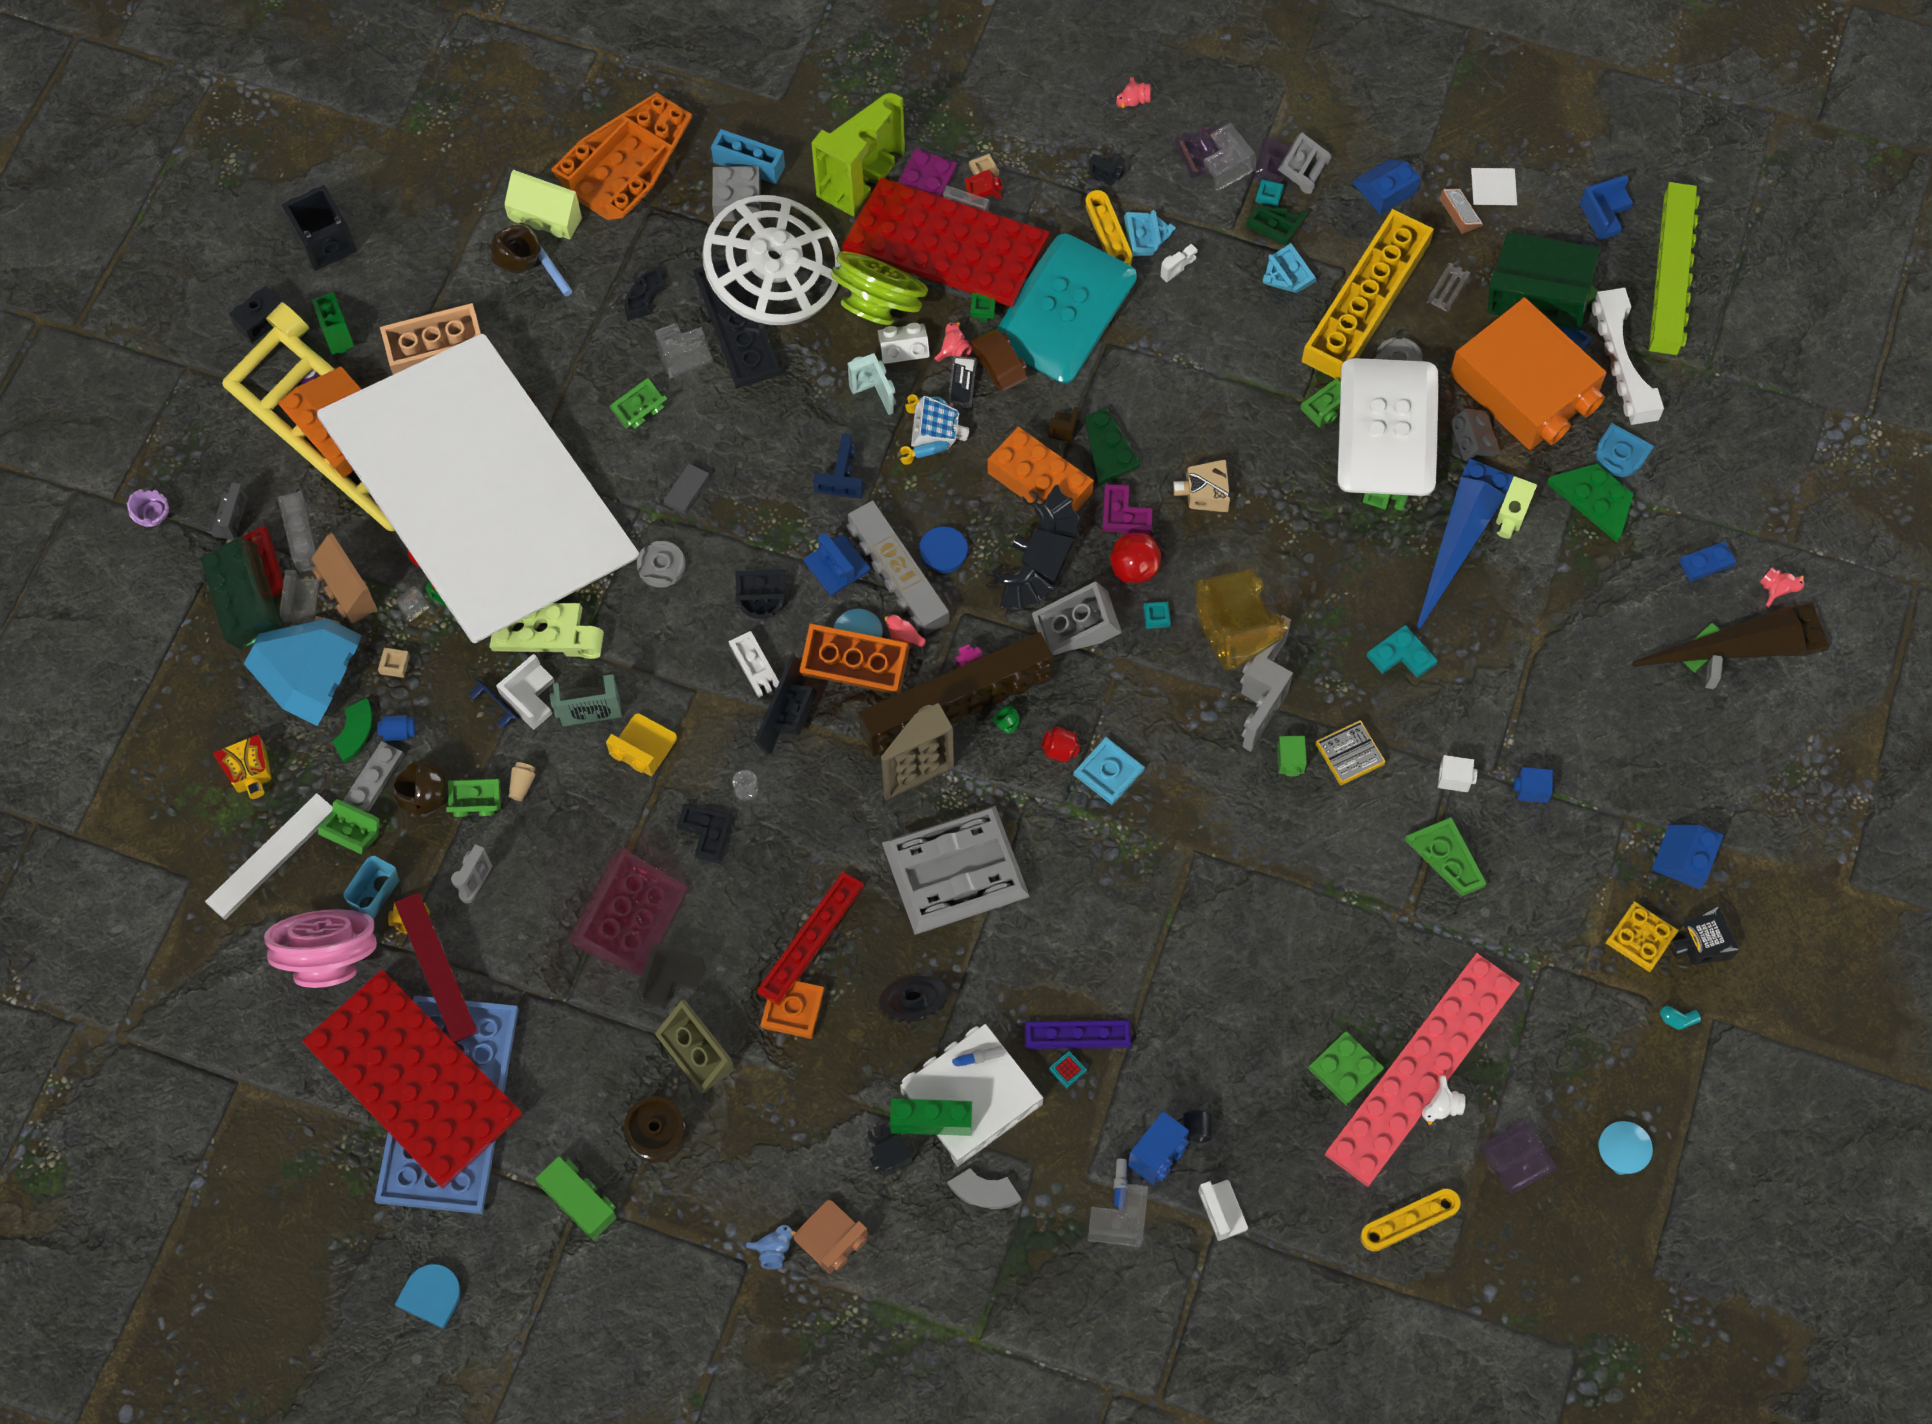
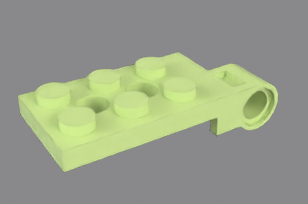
[490,603,604,659]

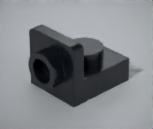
[1088,154,1126,187]

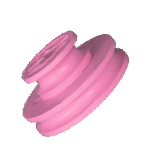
[264,909,377,988]

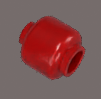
[1041,726,1080,763]

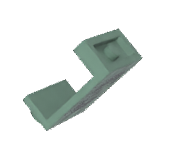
[550,674,622,726]

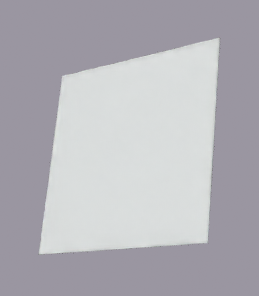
[1471,168,1517,205]

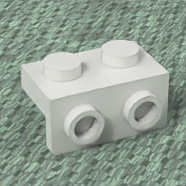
[878,323,930,364]

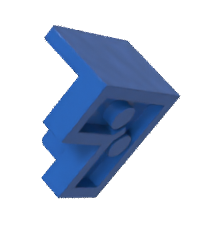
[1580,175,1633,240]

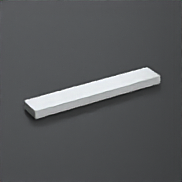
[205,793,333,920]

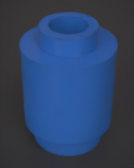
[378,715,415,741]

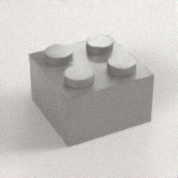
[712,166,761,221]

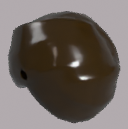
[491,224,541,273]
[392,761,446,815]

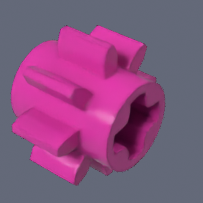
[955,644,984,668]

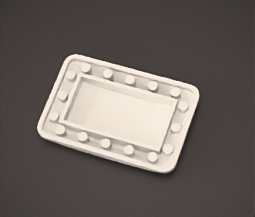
[1337,358,1438,496]

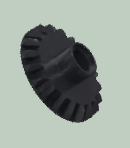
[879,976,947,1024]

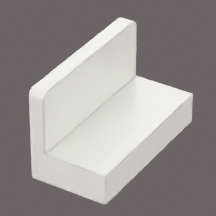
[1198,1180,1248,1241]

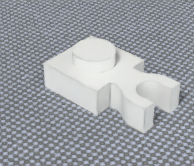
[1160,244,1197,283]

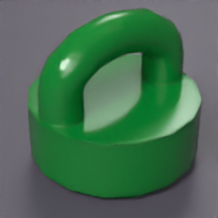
[993,706,1020,734]

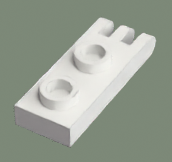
[729,631,779,698]

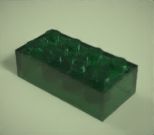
[200,536,282,650]

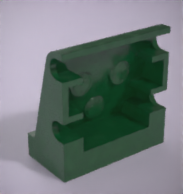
[1487,232,1601,330]

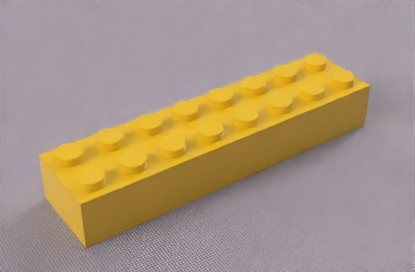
[1302,209,1434,381]

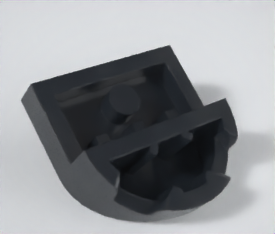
[735,570,786,619]

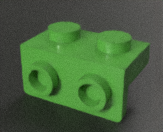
[609,378,667,429]
[1300,378,1341,428]
[446,779,501,817]
[318,799,380,855]

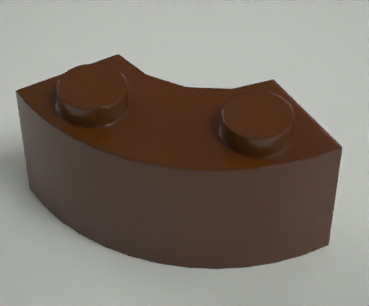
[970,329,1028,391]

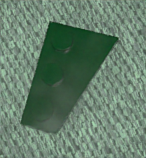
[1085,407,1141,487]

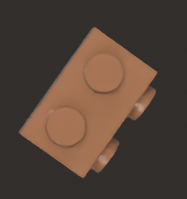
[793,1200,868,1275]

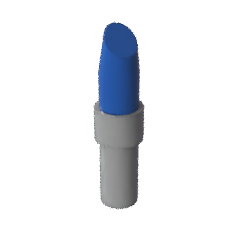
[952,1046,1004,1067]
[1113,1159,1127,1211]

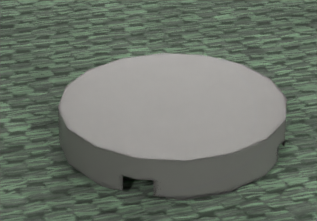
[1375,337,1423,361]
[637,541,686,587]

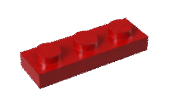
[243,526,287,601]

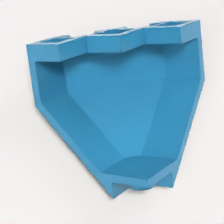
[244,618,362,726]

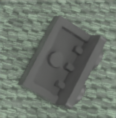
[1451,408,1500,461]

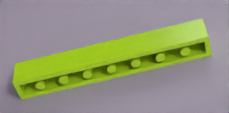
[1649,182,1700,355]

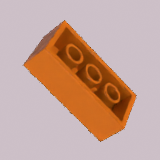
[988,427,1094,513]
[799,624,910,695]

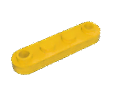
[1085,190,1132,266]
[1360,1189,1461,1251]

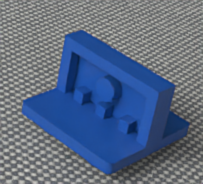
[804,533,870,596]

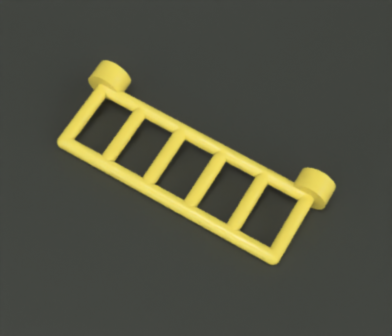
[222,302,395,531]

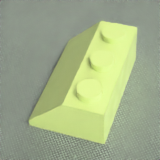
[504,170,582,240]

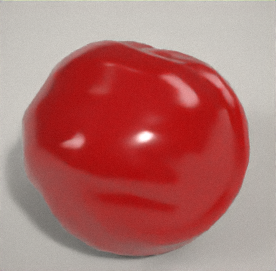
[1110,532,1161,584]

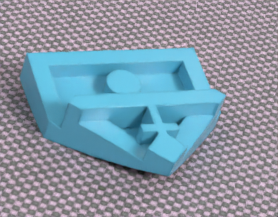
[1124,210,1176,256]
[1263,243,1317,293]

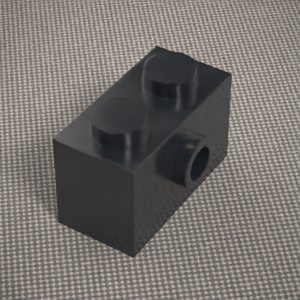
[229,286,282,343]

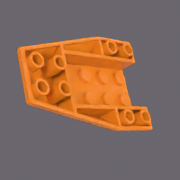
[551,92,692,220]

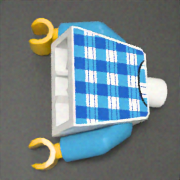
[900,394,969,465]

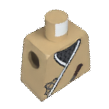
[1173,460,1230,512]

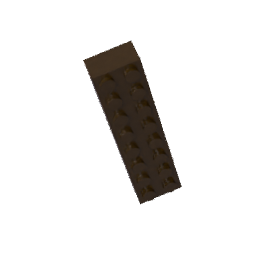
[858,632,1054,757]

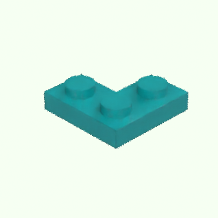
[1366,625,1438,678]

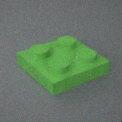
[1308,1032,1384,1106]

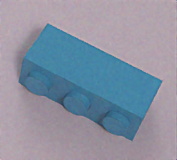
[711,129,785,184]

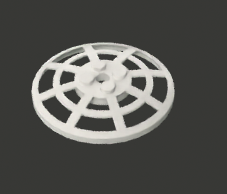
[702,195,841,325]

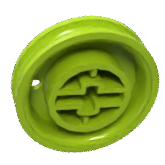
[830,251,928,325]

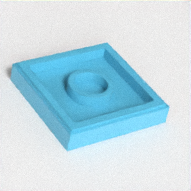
[1074,737,1145,806]

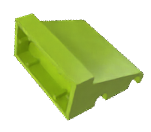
[812,93,905,217]

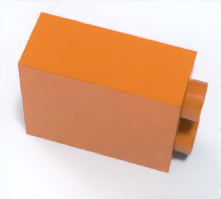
[1449,297,1607,451]

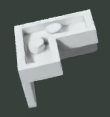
[496,654,555,730]

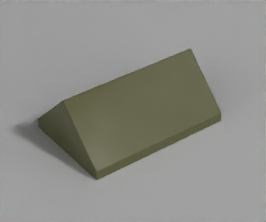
[655,999,734,1094]

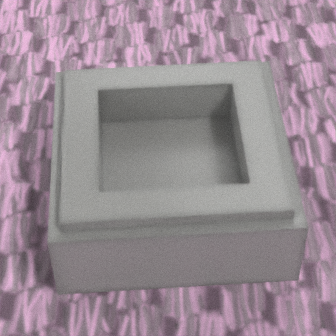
[1705,655,1723,689]

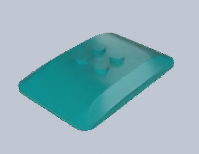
[997,234,1137,383]

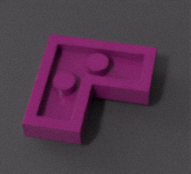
[1102,484,1152,535]

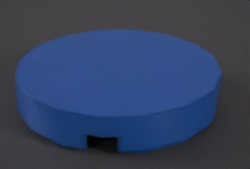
[919,527,968,574]

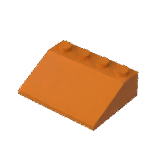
[278,367,362,478]

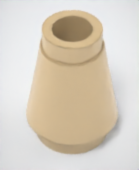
[508,762,536,801]

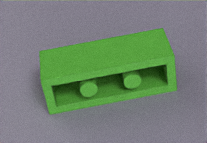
[535,1156,617,1241]

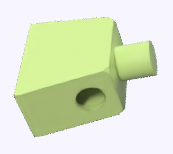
[1496,476,1537,539]

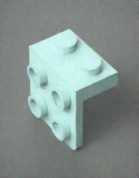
[848,353,896,415]

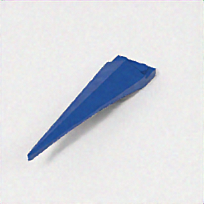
[1417,459,1514,630]

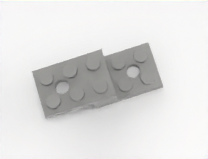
[1240,615,1293,752]

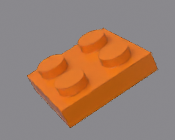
[760,981,825,1039]

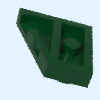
[1246,205,1308,246]

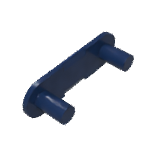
[469,678,519,729]

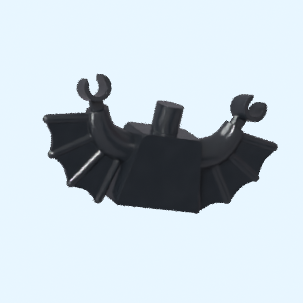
[986,484,1080,611]

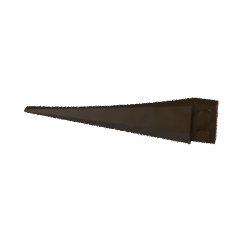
[1631,603,1830,667]

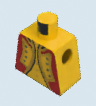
[213,734,271,799]

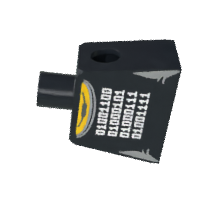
[1670,906,1739,965]

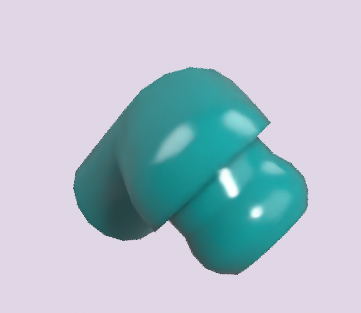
[1660,1006,1701,1030]

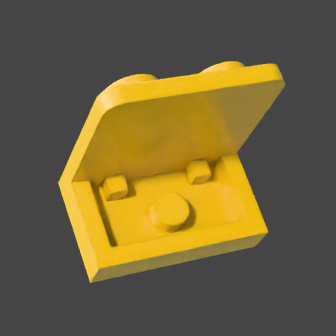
[606,714,677,777]

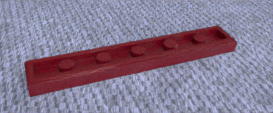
[395,892,478,1043]

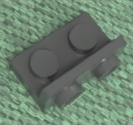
[211,482,248,540]

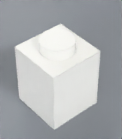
[1438,755,1477,792]

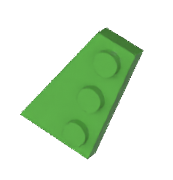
[1404,818,1486,896]

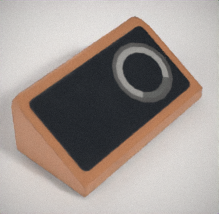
[1440,189,1483,234]

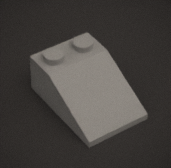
[1032,581,1122,655]

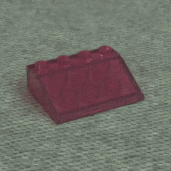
[567,849,688,977]

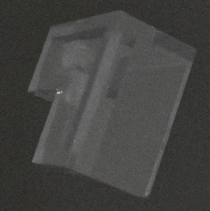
[1204,123,1256,191]
[654,323,713,378]
[1088,1183,1148,1247]

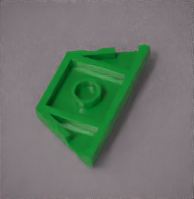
[1547,464,1634,543]

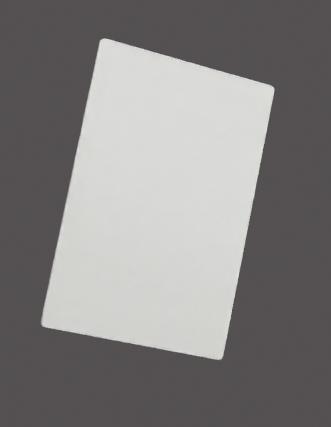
[317,334,639,643]

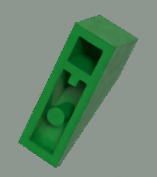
[312,292,354,354]

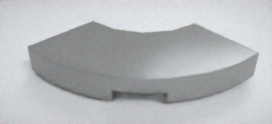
[947,1168,1021,1209]

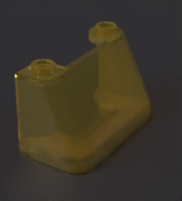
[1195,568,1288,672]

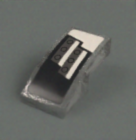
[948,356,977,408]

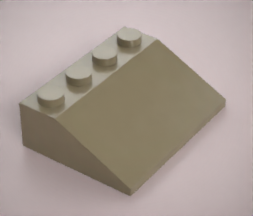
[881,703,954,801]

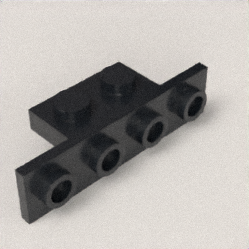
[754,655,818,754]

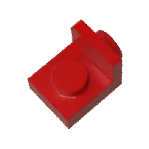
[965,170,1003,202]

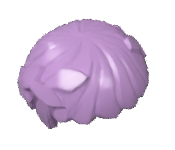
[127,489,169,527]

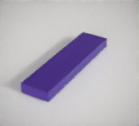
[1025,1020,1131,1050]

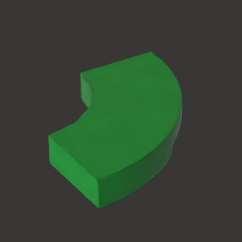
[332,698,373,764]

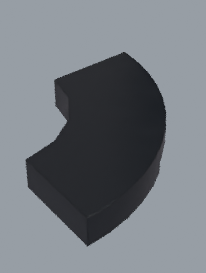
[625,266,666,321]

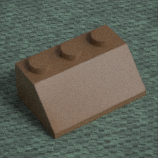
[311,533,377,624]

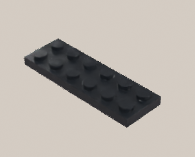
[693,257,781,389]

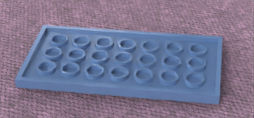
[375,996,519,1214]

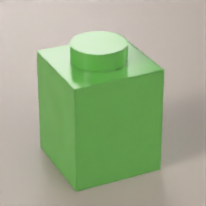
[1277,736,1306,777]

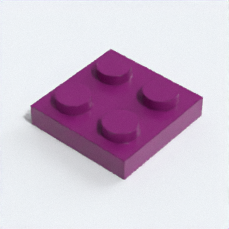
[897,148,957,197]

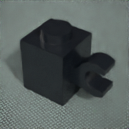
[867,1124,912,1178]

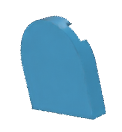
[1596,423,1654,477]
[395,1264,461,1329]

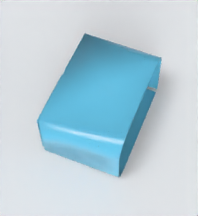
[344,856,400,920]

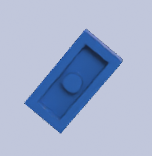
[1679,542,1736,582]

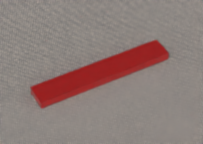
[757,871,864,1006]

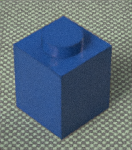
[1513,767,1553,803]

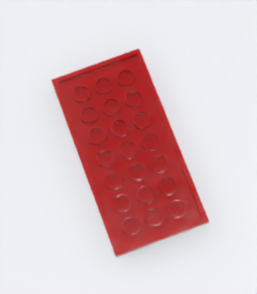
[842,177,1050,307]
[302,970,523,1189]

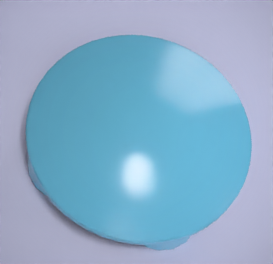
[834,609,883,638]
[1598,1121,1653,1175]

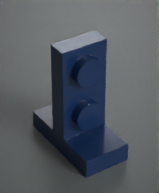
[813,433,863,499]

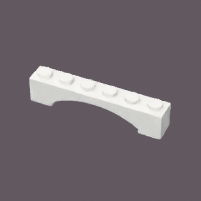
[1592,288,1664,425]

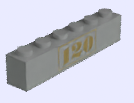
[846,500,949,637]

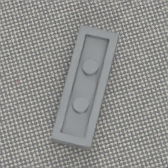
[343,741,405,813]

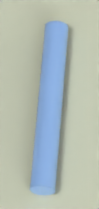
[538,245,572,296]

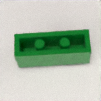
[890,1098,972,1136]

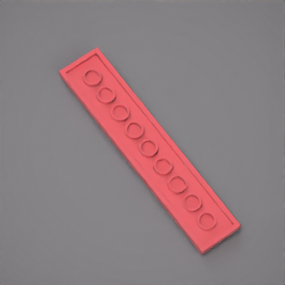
[1325,953,1520,1187]

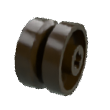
[624,1096,686,1163]

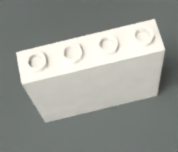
[900,1024,1043,1167]

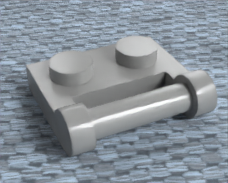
[1278,132,1332,194]
[451,844,492,903]

